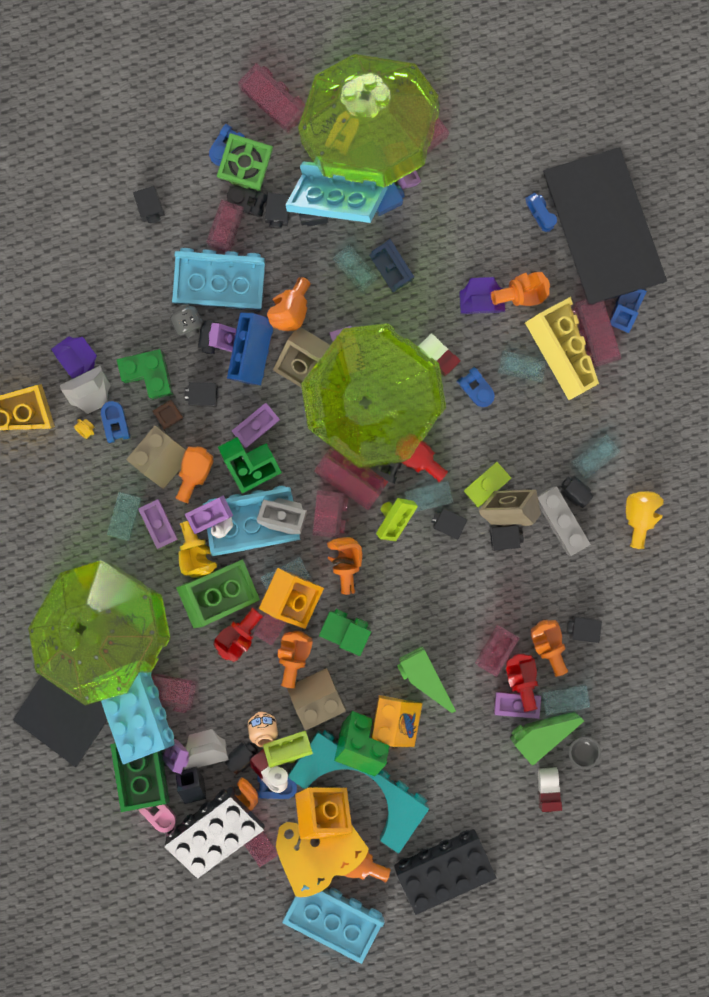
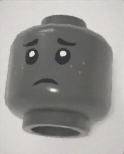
[170,304,203,339]

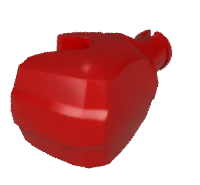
[394,434,448,482]
[213,608,263,662]
[506,654,539,712]

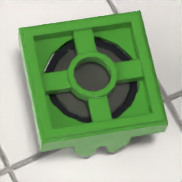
[217,133,273,191]

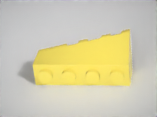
[525,297,599,400]

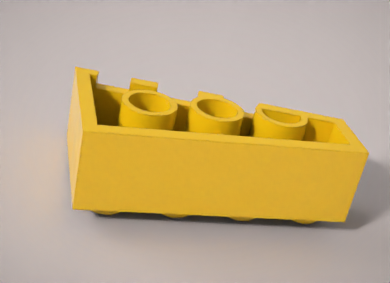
[0,384,55,430]

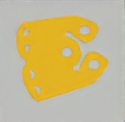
[276,822,369,897]

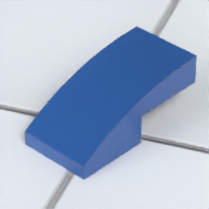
[608,289,647,333]

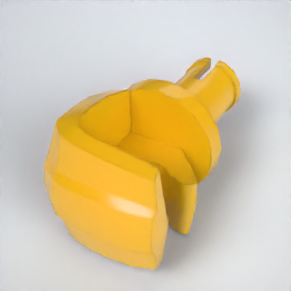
[626,491,664,549]
[179,521,217,578]

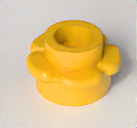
[74,419,95,439]

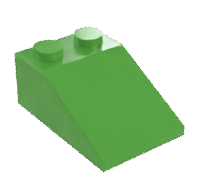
[176,559,260,628]
[397,646,456,713]
[510,712,584,766]

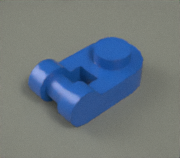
[209,124,245,166]
[526,193,557,232]
[457,367,495,407]
[101,401,131,443]
[257,776,297,799]

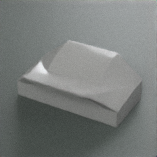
[60,366,111,414]
[257,498,307,534]
[184,729,229,770]

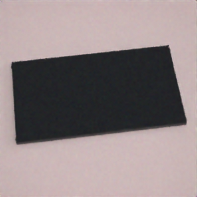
[543,147,667,305]
[13,599,157,767]

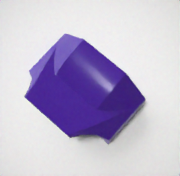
[459,277,505,314]
[51,336,97,379]

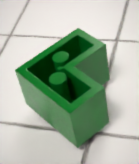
[116,349,174,400]
[218,437,282,493]
[319,608,371,656]
[334,711,390,776]

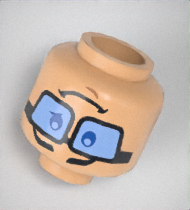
[248,712,278,747]

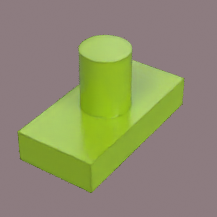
[464,462,512,507]
[376,498,418,541]
[263,731,313,768]

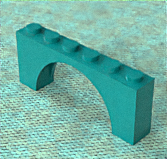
[288,730,429,854]

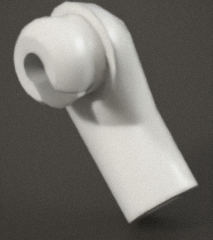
[211,507,233,538]

